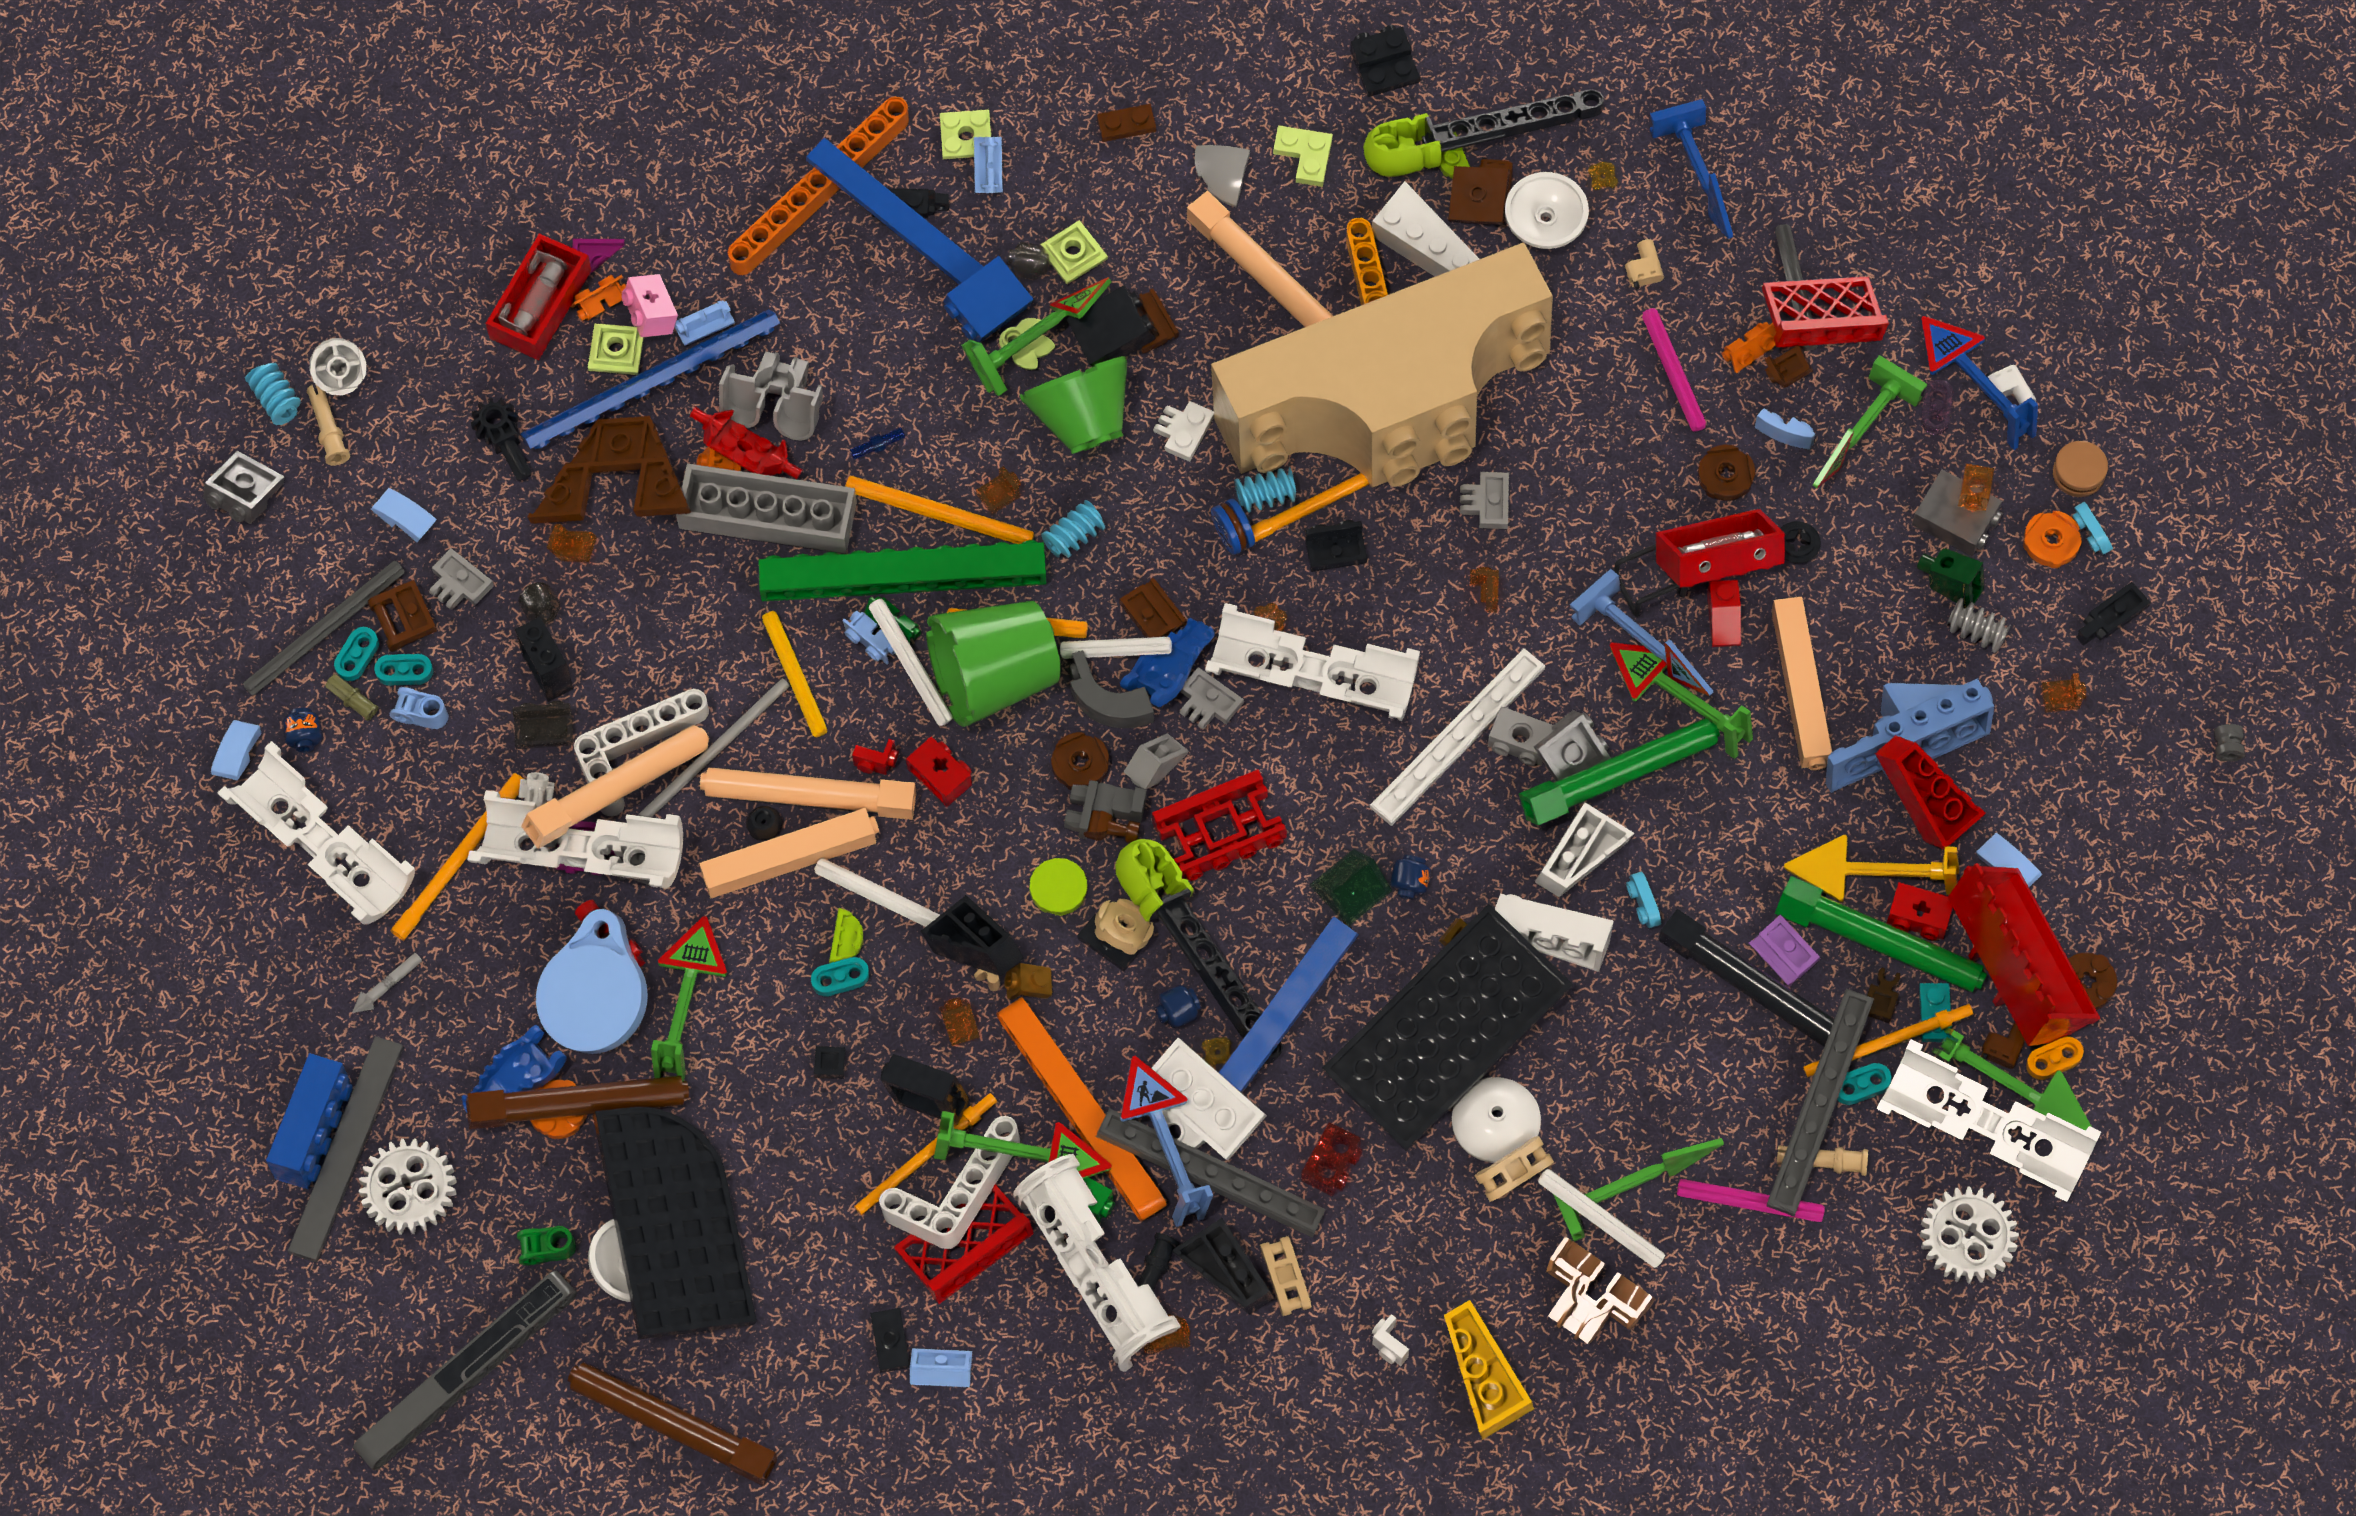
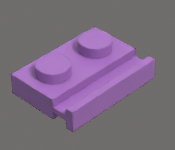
[1749,915,1821,987]

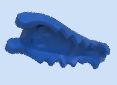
[1120,618,1215,707]
[462,1025,567,1112]

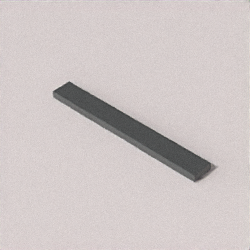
[1766,988,1874,1217]
[288,1036,404,1263]
[1096,1108,1326,1238]

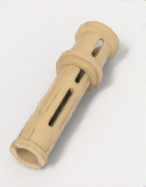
[307,384,350,466]
[1777,1145,1868,1176]

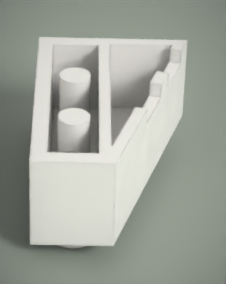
[1535,803,1634,897]

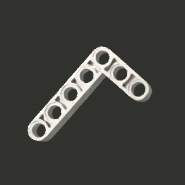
[574,689,709,817]
[879,1116,1020,1249]

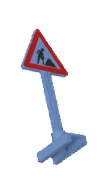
[1570,569,1713,696]
[1120,1056,1213,1227]

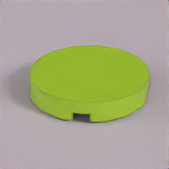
[1029,858,1088,916]

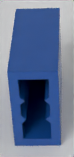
[943,256,1033,343]

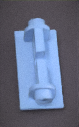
[974,137,1003,193]
[675,300,735,346]
[843,611,895,665]

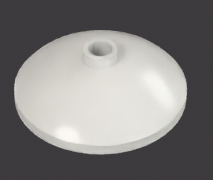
[1505,172,1589,249]
[1452,1077,1541,1163]
[588,1219,631,1302]

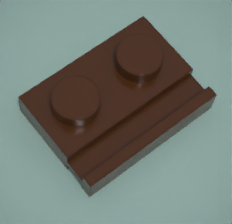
[1139,288,1179,354]
[1119,578,1186,638]

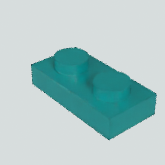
[1919,983,1952,1042]

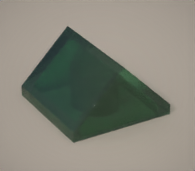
[1310,849,1392,926]

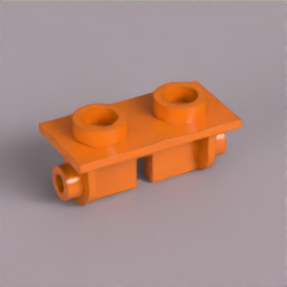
[571,275,626,321]
[1721,322,1776,373]

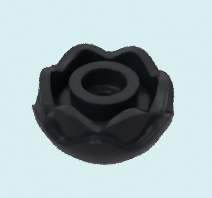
[746,806,783,840]

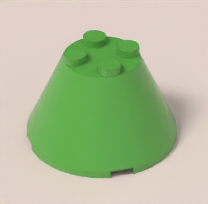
[1019,356,1127,454]

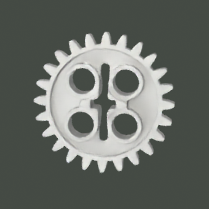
[359,1139,457,1235]
[1920,1187,2019,1284]

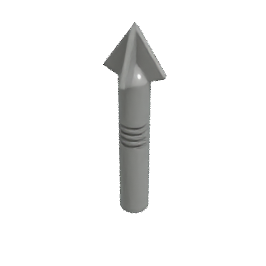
[352,953,422,1013]

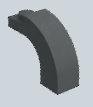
[1069,650,1154,728]

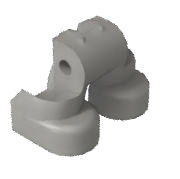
[719,351,823,441]

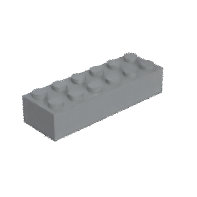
[676,463,857,553]

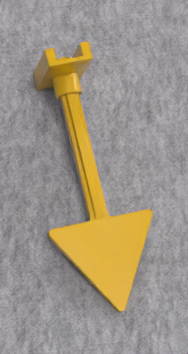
[1784,835,1959,902]

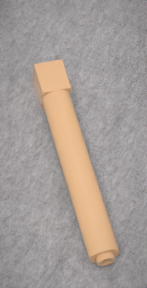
[1187,191,1333,327]
[521,725,709,849]
[700,767,916,820]

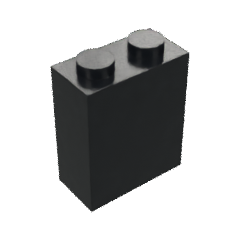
[1067,285,1156,367]

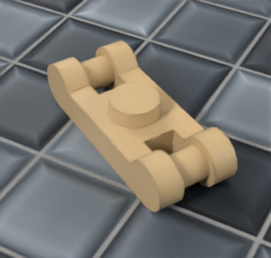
[1475,1136,1554,1202]
[1260,1236,1312,1316]

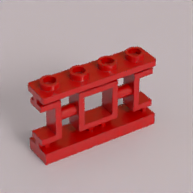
[1152,769,1287,881]

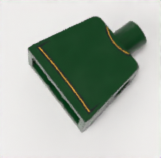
[1917,548,1984,608]

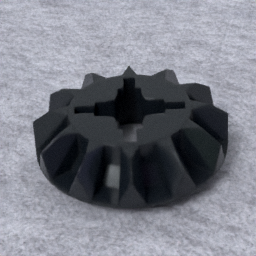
[1780,521,1821,565]

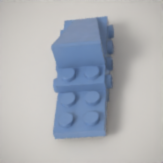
[1825,679,1994,793]

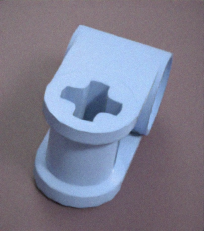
[390,687,449,729]

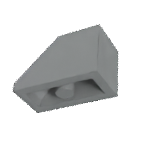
[1124,733,1189,789]

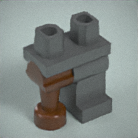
[1064,780,1147,844]

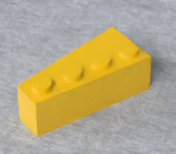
[1444,1300,1534,1440]

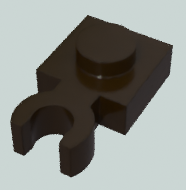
[1867,967,1900,1023]

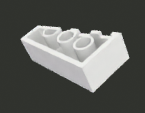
[1372,181,1479,277]
[1495,894,1614,972]

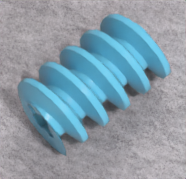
[245,363,301,425]
[1234,466,1296,513]
[1041,500,1106,558]

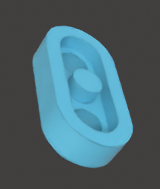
[2072,502,2113,555]
[1626,871,1661,928]

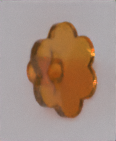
[1254,603,1287,632]

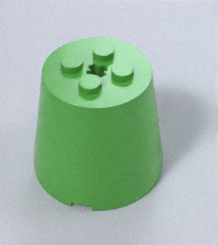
[926,601,1060,727]

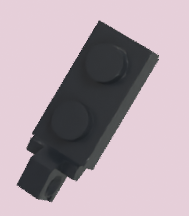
[872,188,950,218]
[2076,582,2151,646]

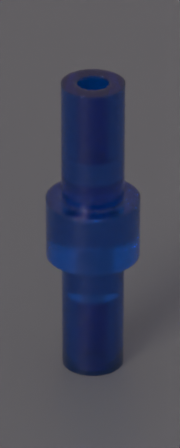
[849,427,905,460]

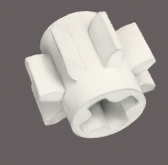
[518,772,555,808]

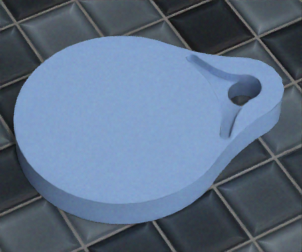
[536,909,648,1054]

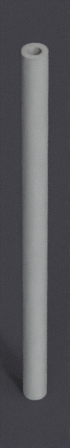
[638,678,790,818]

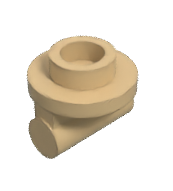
[974,968,1000,991]

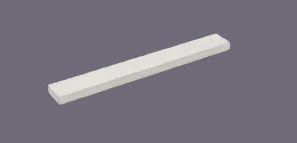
[1370,649,1545,826]

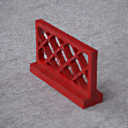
[1762,276,1889,347]
[894,1184,1034,1305]

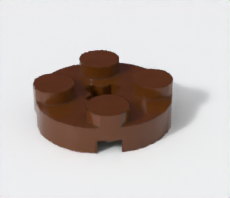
[1698,444,1755,501]
[1051,732,1109,790]
[2068,952,2117,1010]

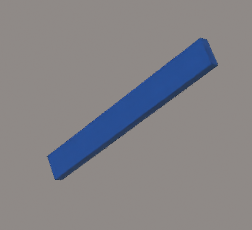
[806,138,983,285]
[1219,917,1359,1093]

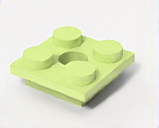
[940,110,991,159]
[1038,220,1108,284]
[588,323,644,375]

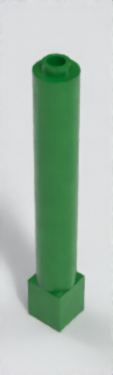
[1519,718,1720,825]
[1774,876,1987,992]

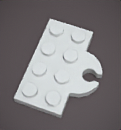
[1151,1038,1267,1160]

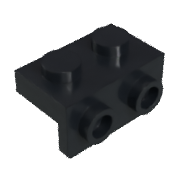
[1305,520,1367,572]

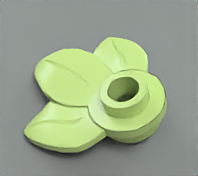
[999,318,1055,370]

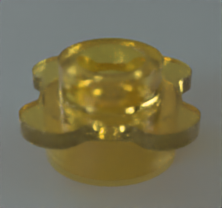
[1588,162,1618,190]
[1202,1037,1231,1067]

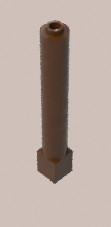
[466,1076,689,1130]
[567,1362,777,1486]

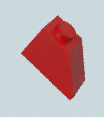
[1707,580,1741,647]

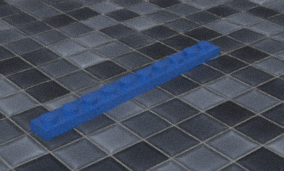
[520,309,780,449]

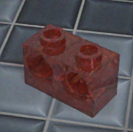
[1301,1122,1363,1197]

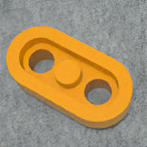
[2026,1037,2084,1080]

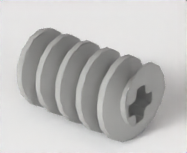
[1946,598,2011,653]

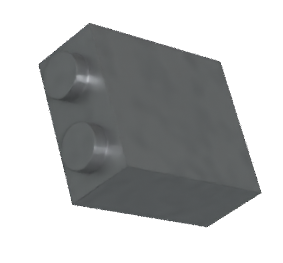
[1912,469,2003,556]

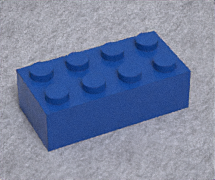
[266,1053,353,1189]

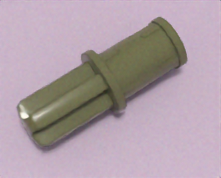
[325,674,379,721]

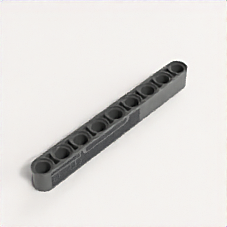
[353,1270,577,1471]

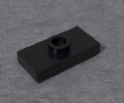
[1077,914,1142,972]
[870,1308,910,1373]

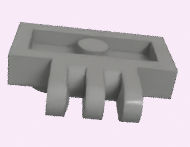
[1460,472,1509,529]
[429,548,494,610]
[1180,667,1244,730]

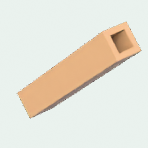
[1771,597,1832,770]
[699,808,879,898]

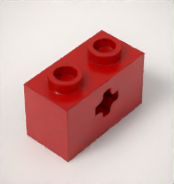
[906,737,972,807]
[1886,882,1953,940]

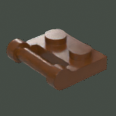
[368,580,437,652]

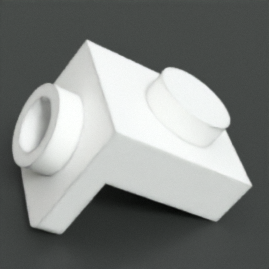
[1372,1314,1409,1366]

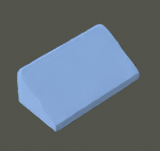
[910,1348,972,1387]

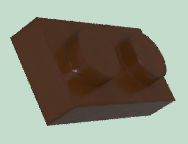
[1097,104,1156,142]

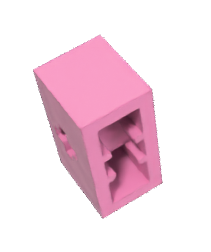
[622,274,678,337]

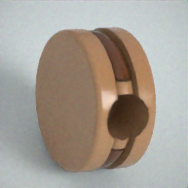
[2053,441,2108,497]

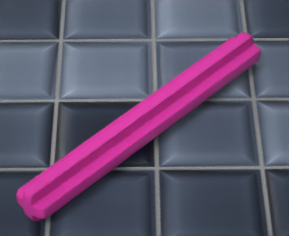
[1642,308,1706,432]
[1677,1179,1825,1222]

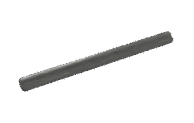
[243,561,405,696]

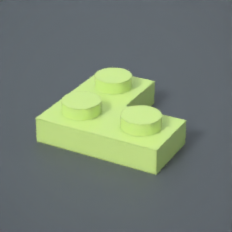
[1273,125,1333,187]

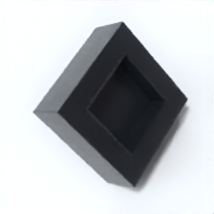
[814,1046,846,1079]

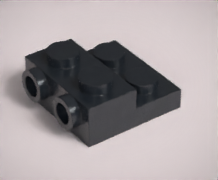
[1350,25,1420,97]

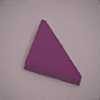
[572,239,625,275]

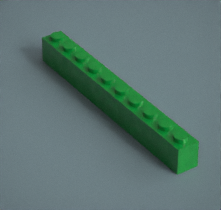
[759,540,1046,602]

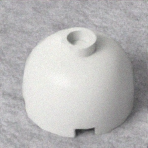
[309,338,366,395]

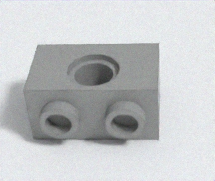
[1488,706,1553,766]

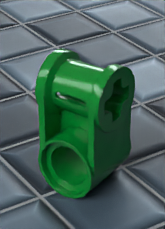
[517,1226,576,1266]

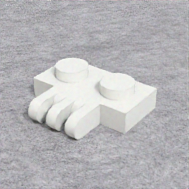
[1153,401,1214,462]

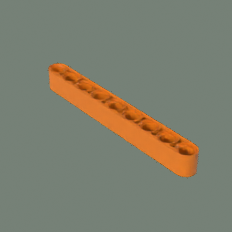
[728,96,909,275]
[996,997,1167,1222]

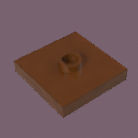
[1448,166,1510,225]

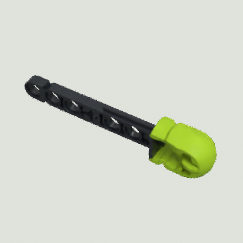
[1363,89,1604,177]
[1115,839,1283,1064]

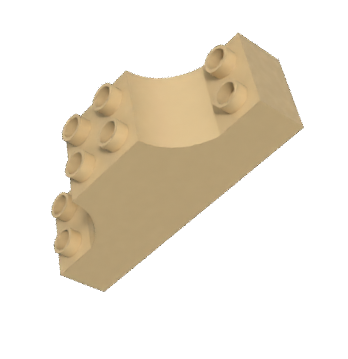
[1211,242,1553,488]

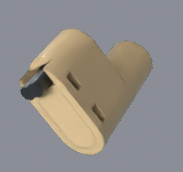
[1625,239,1664,290]

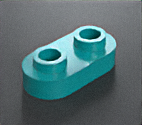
[334,627,379,681]
[374,654,433,686]
[811,957,869,996]
[1837,1063,1892,1105]

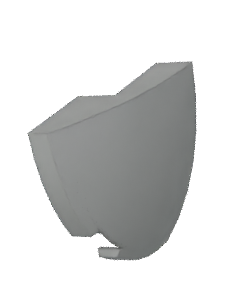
[1195,145,1250,207]

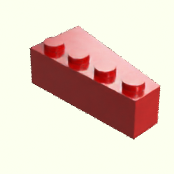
[1875,736,1986,849]

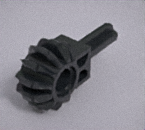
[471,397,532,481]

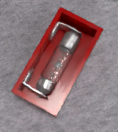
[485,233,592,360]
[1656,509,1785,588]

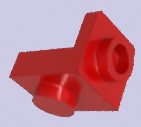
[852,739,899,775]

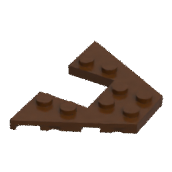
[527,416,691,524]

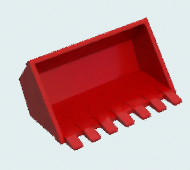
[1948,863,2101,1046]

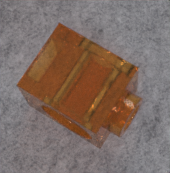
[1958,463,1994,511]

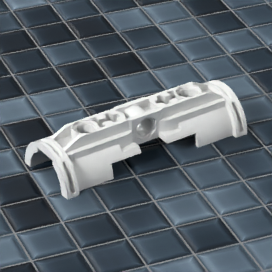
[1205,603,1420,721]
[217,741,415,924]
[467,790,683,889]
[1877,1040,2101,1202]
[1013,1154,1181,1372]

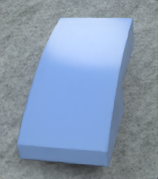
[1755,408,1815,449]
[371,488,437,542]
[211,720,261,781]
[1976,833,2042,887]

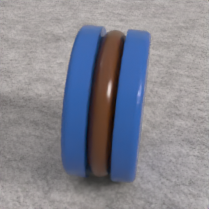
[1211,498,1255,555]

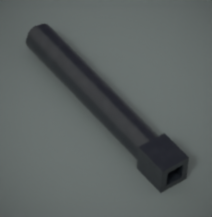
[1659,909,1835,1047]

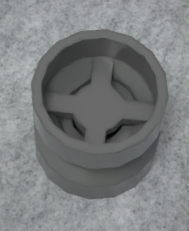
[2214,724,2245,761]

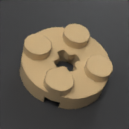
[1095,899,1154,955]

